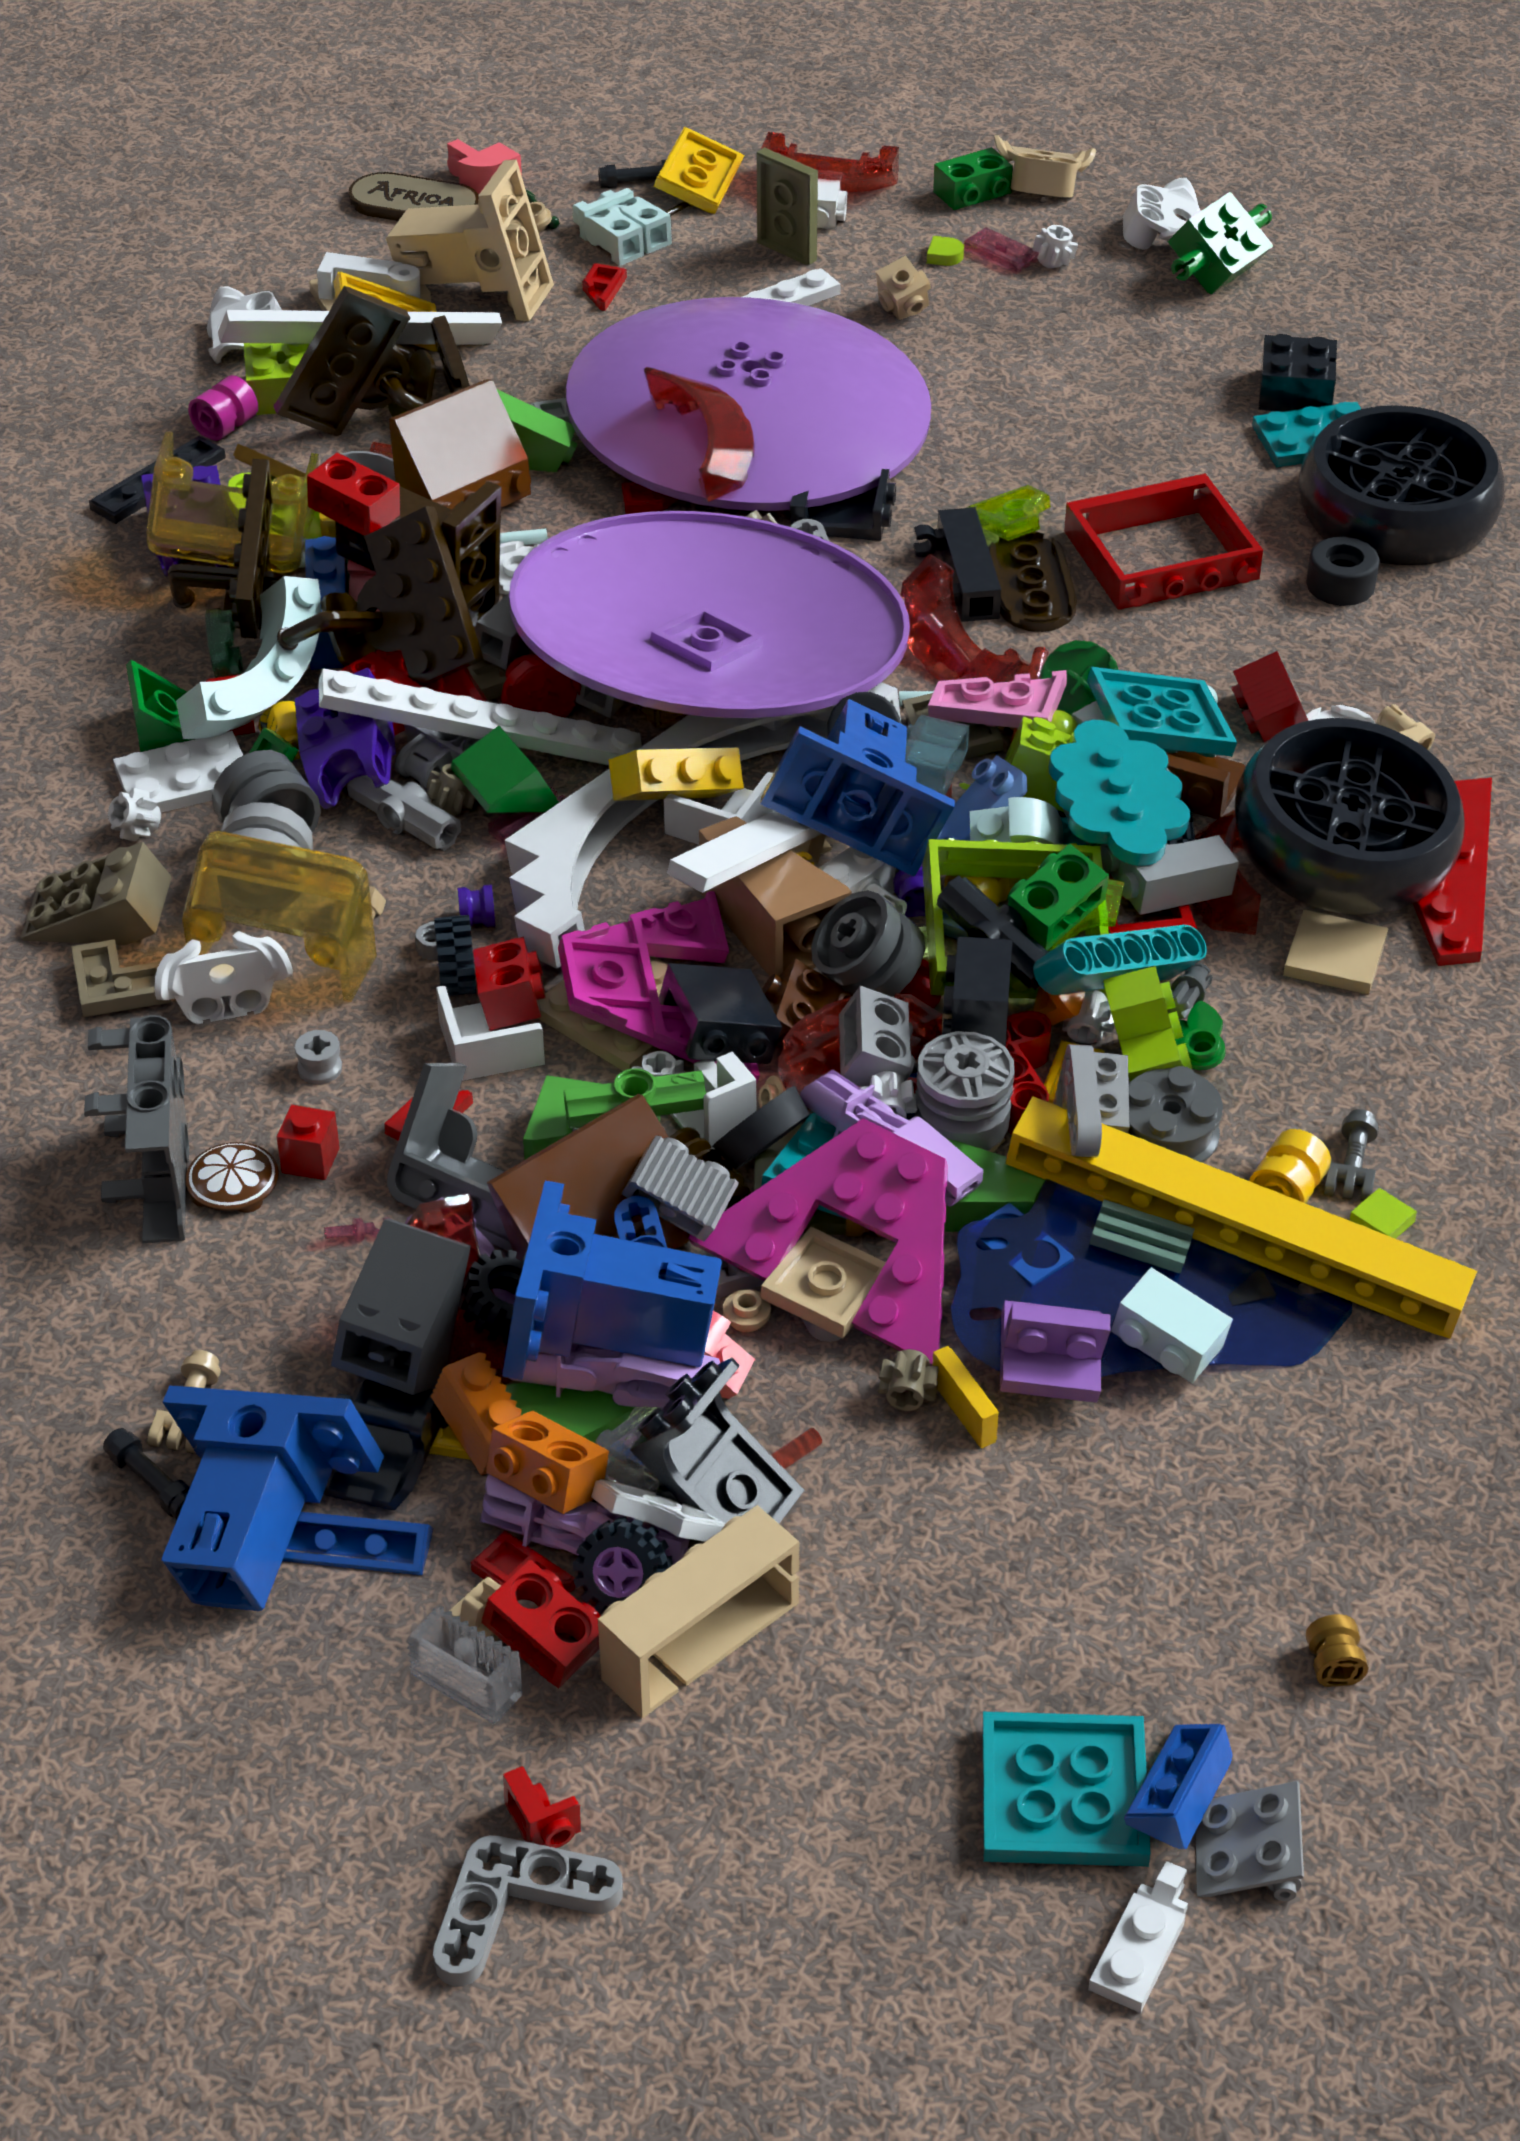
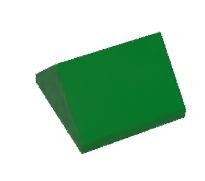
[126,660,195,752]
[450,725,560,813]

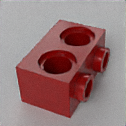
[307,452,400,536]
[473,936,546,1031]
[481,1559,601,1689]

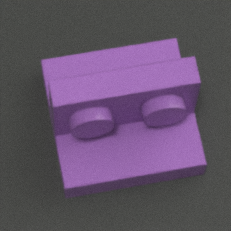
[1000,1300,1110,1403]

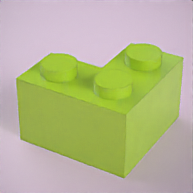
[1103,966,1192,1082]

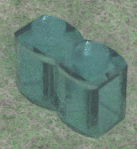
[905,715,969,795]

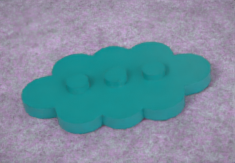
[1048,720,1190,866]

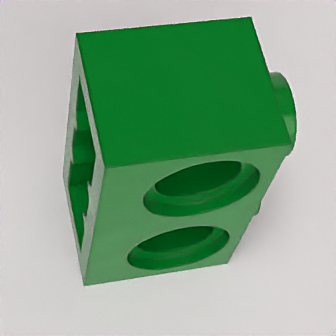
[933,147,1013,210]
[1007,844,1109,950]

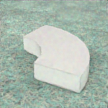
[591,1479,725,1542]

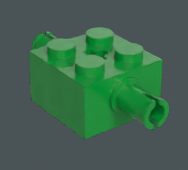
[1167,192,1273,294]

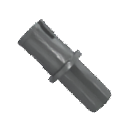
[1167,963,1213,1019]

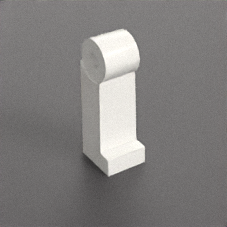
[317,252,420,300]

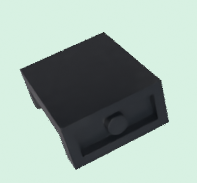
[790,469,896,541]
[658,963,782,1064]

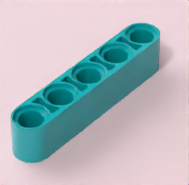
[1033,925,1207,995]

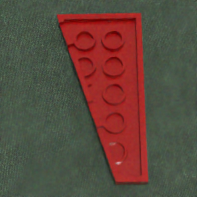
[1413,777,1492,966]

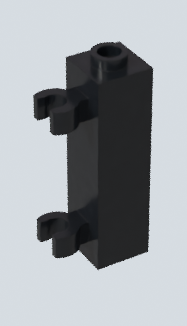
[913,507,1001,622]

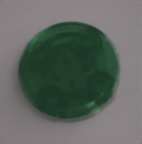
[205,608,243,678]

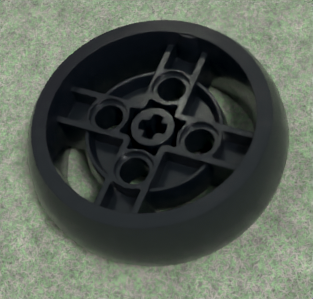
[1299,405,1505,565]
[1234,718,1465,915]

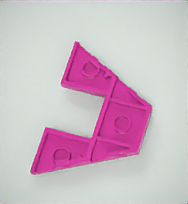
[558,891,760,1084]
[688,1118,948,1366]

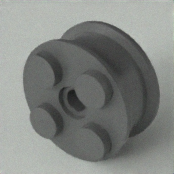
[1128,1066,1223,1162]

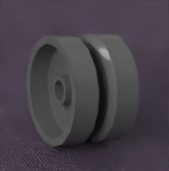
[211,750,321,833]
[811,890,925,997]

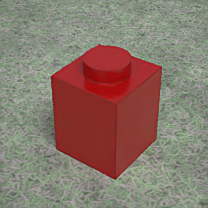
[276,1104,340,1180]

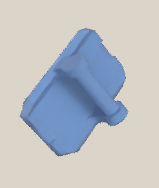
[937,755,1027,841]

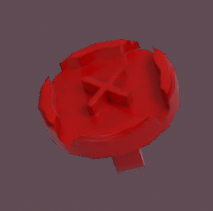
[501,654,581,718]

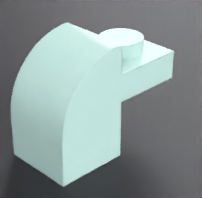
[969,797,1064,844]

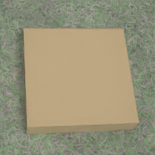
[1283,910,1388,995]
[760,1227,886,1338]

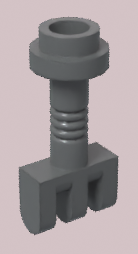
[1324,1109,1379,1201]

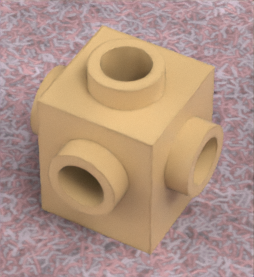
[875,256,931,320]

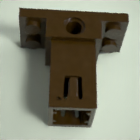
[335,481,501,629]

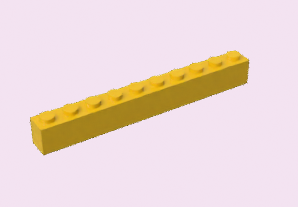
[1005,1096,1477,1339]

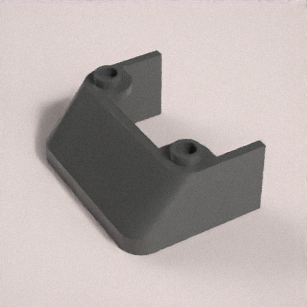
[387,1063,579,1251]

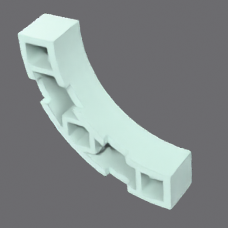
[176,576,321,739]

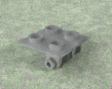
[1196,1781,1304,1901]

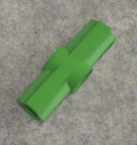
[563,1069,706,1128]

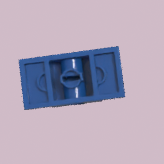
[760,699,955,877]
[502,1180,722,1380]
[162,1385,384,1611]

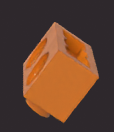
[486,1410,609,1514]

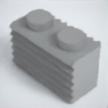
[621,1135,739,1242]

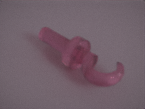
[324,1217,393,1241]

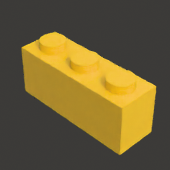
[608,747,744,801]

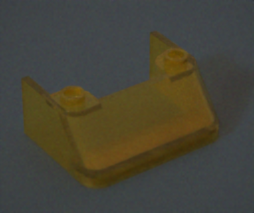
[147,431,319,573]
[182,831,377,1002]

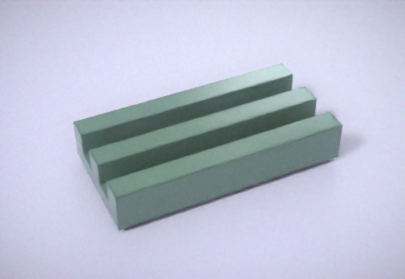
[1089,1199,1195,1274]

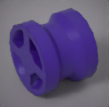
[893,865,925,917]
[457,885,495,928]

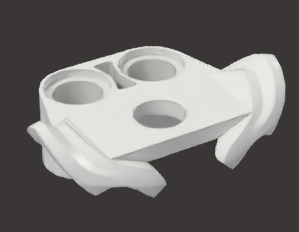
[1123,178,1200,250]
[207,286,282,364]
[155,931,293,1024]

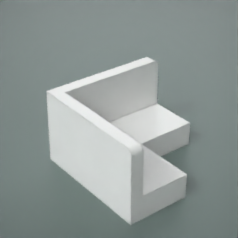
[664,772,774,845]
[436,986,545,1081]
[670,1052,757,1149]

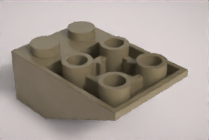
[21,842,172,945]

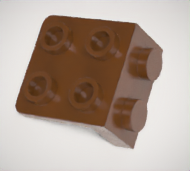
[1166,751,1246,820]
[762,959,853,1065]

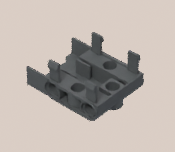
[84,1015,189,1243]

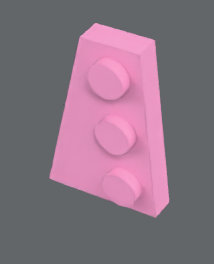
[928,670,1067,728]

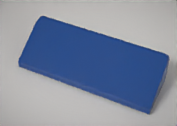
[282,1512,434,1575]
[1124,1724,1233,1849]

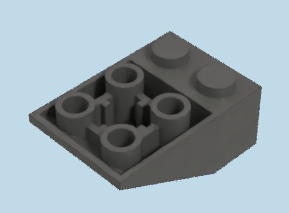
[331,1218,470,1395]

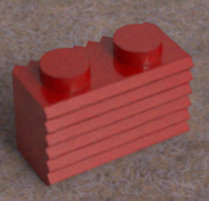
[1231,651,1309,743]

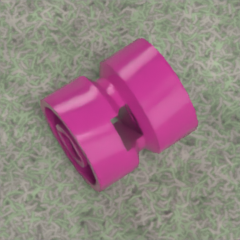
[188,375,258,441]

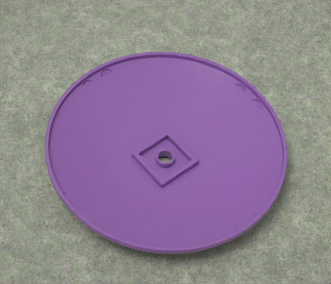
[566,297,931,511]
[509,511,910,718]

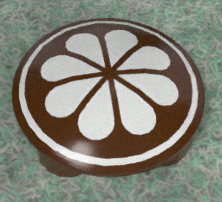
[186,1142,279,1213]

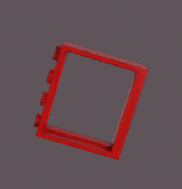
[1064,473,1263,610]

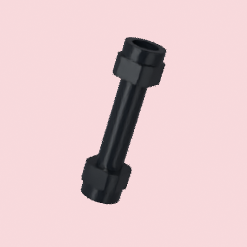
[598,160,666,188]
[103,1428,190,1520]

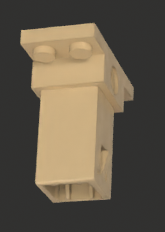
[386,159,554,321]

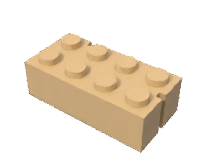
[598,1505,799,1719]

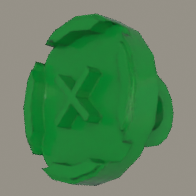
[1039,640,1119,716]

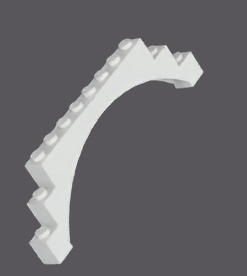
[505,682,901,969]

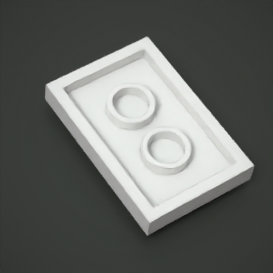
[113,731,243,813]

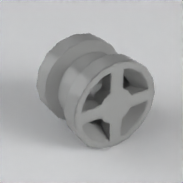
[295,1030,342,1084]

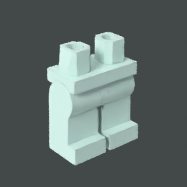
[572,188,672,266]

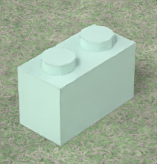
[1111,1267,1233,1384]

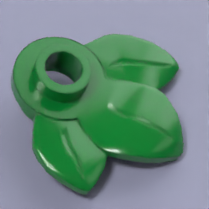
[1175,1001,1226,1070]

